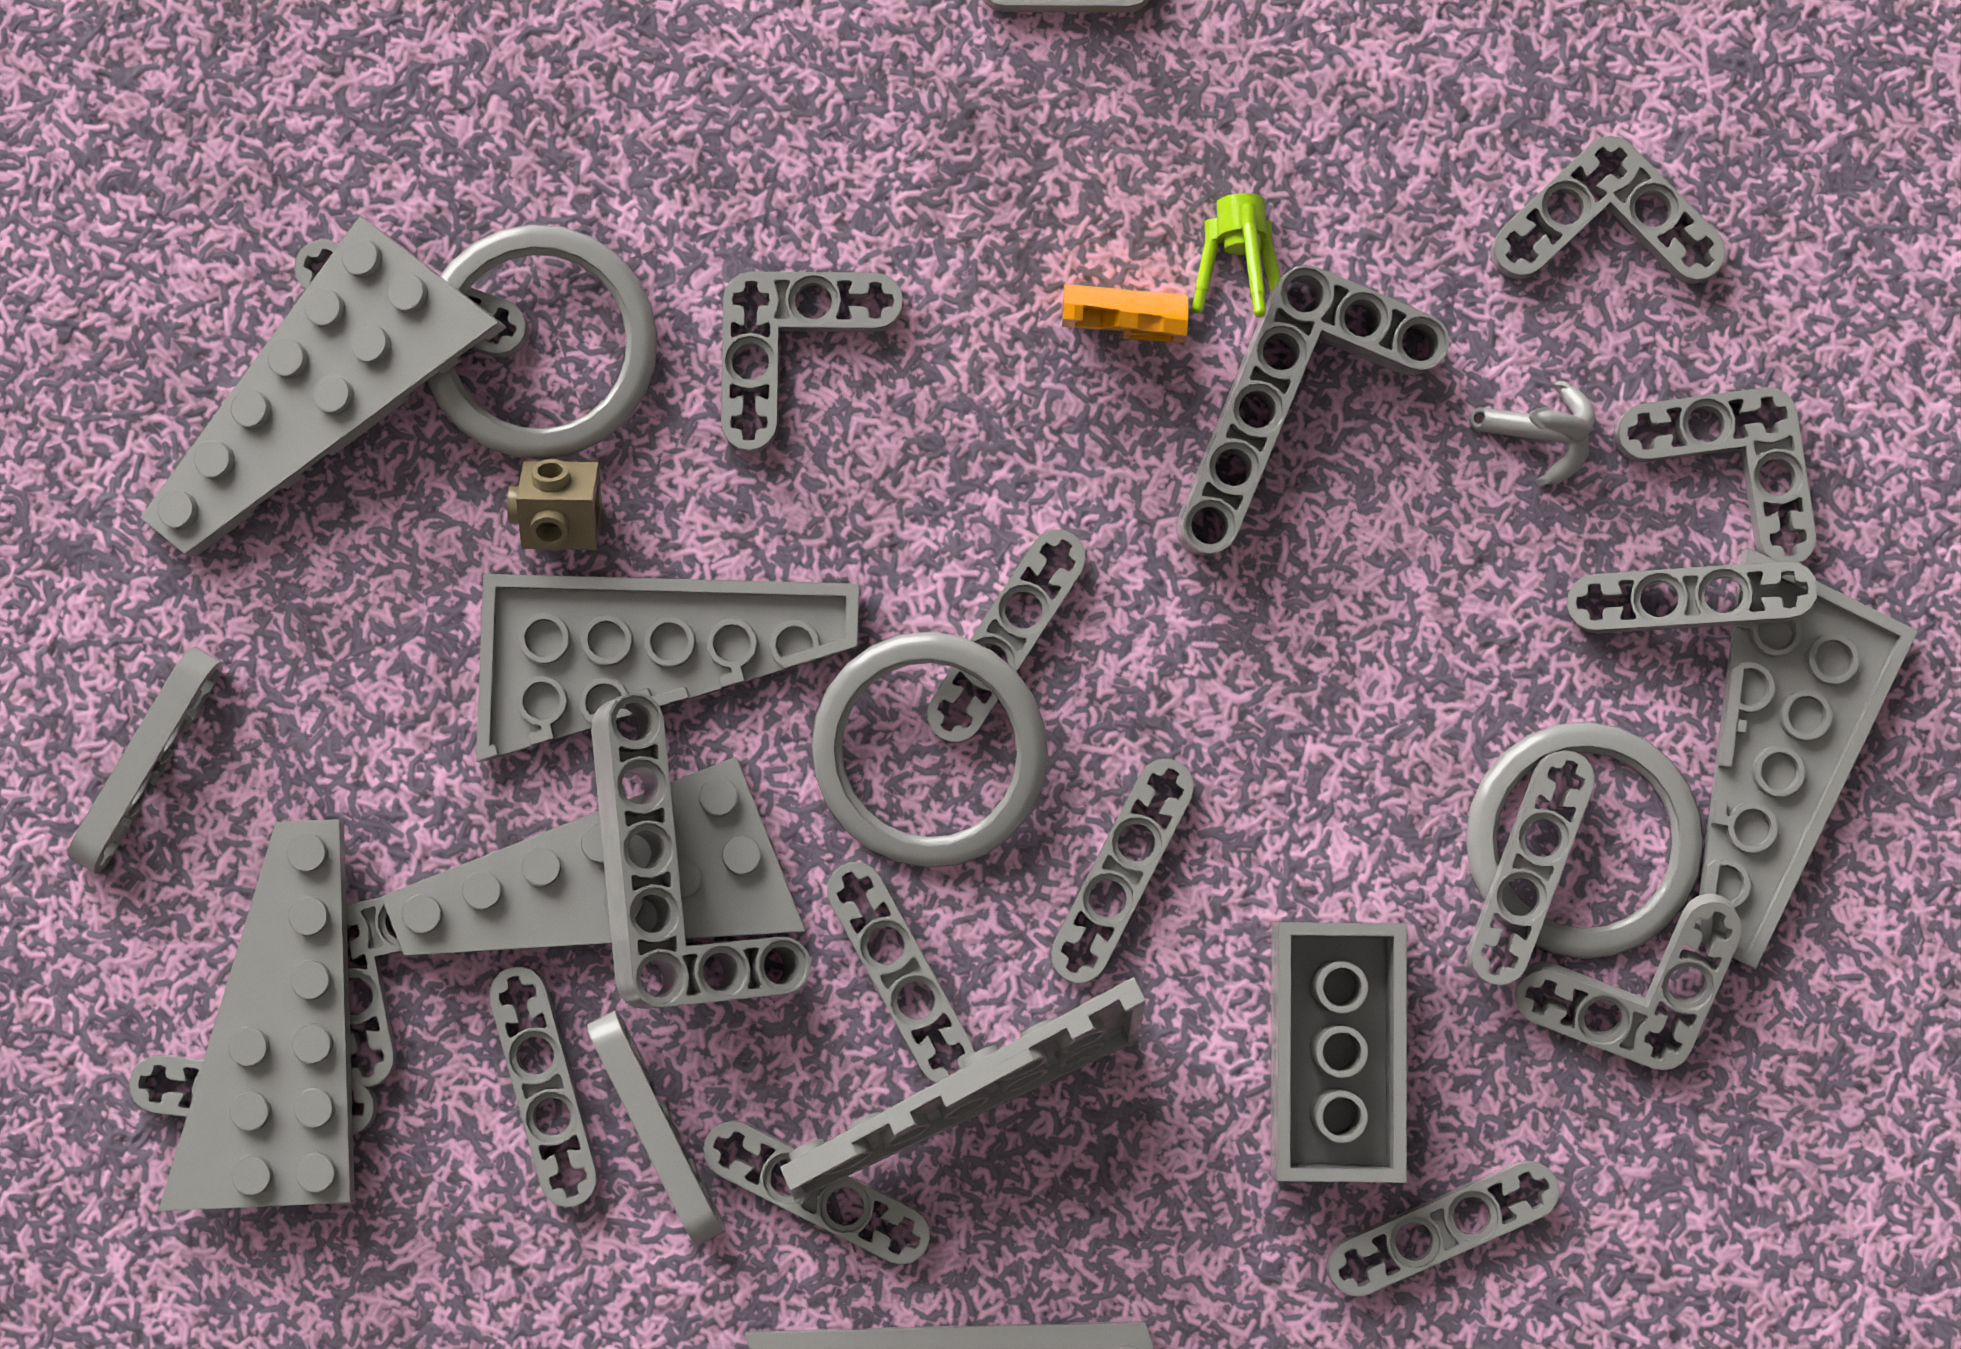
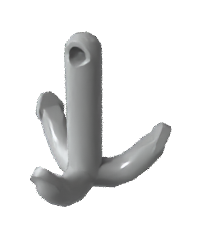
[1469,381,1596,486]

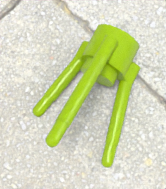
[1192,193,1281,318]

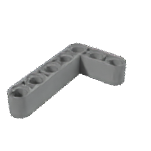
[1176,265,1450,556]
[591,692,811,1009]

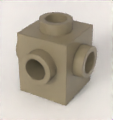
[507,459,602,551]

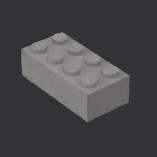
[1271,922,1407,1183]

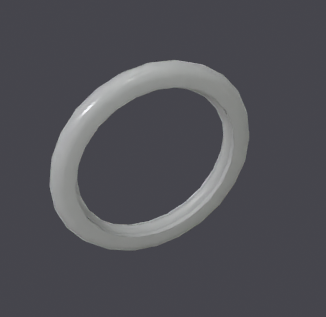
[427,224,657,459]
[811,632,1048,868]
[1466,721,1704,959]

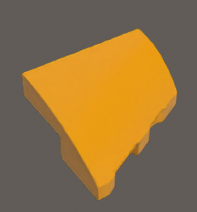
[1062,284,1188,343]

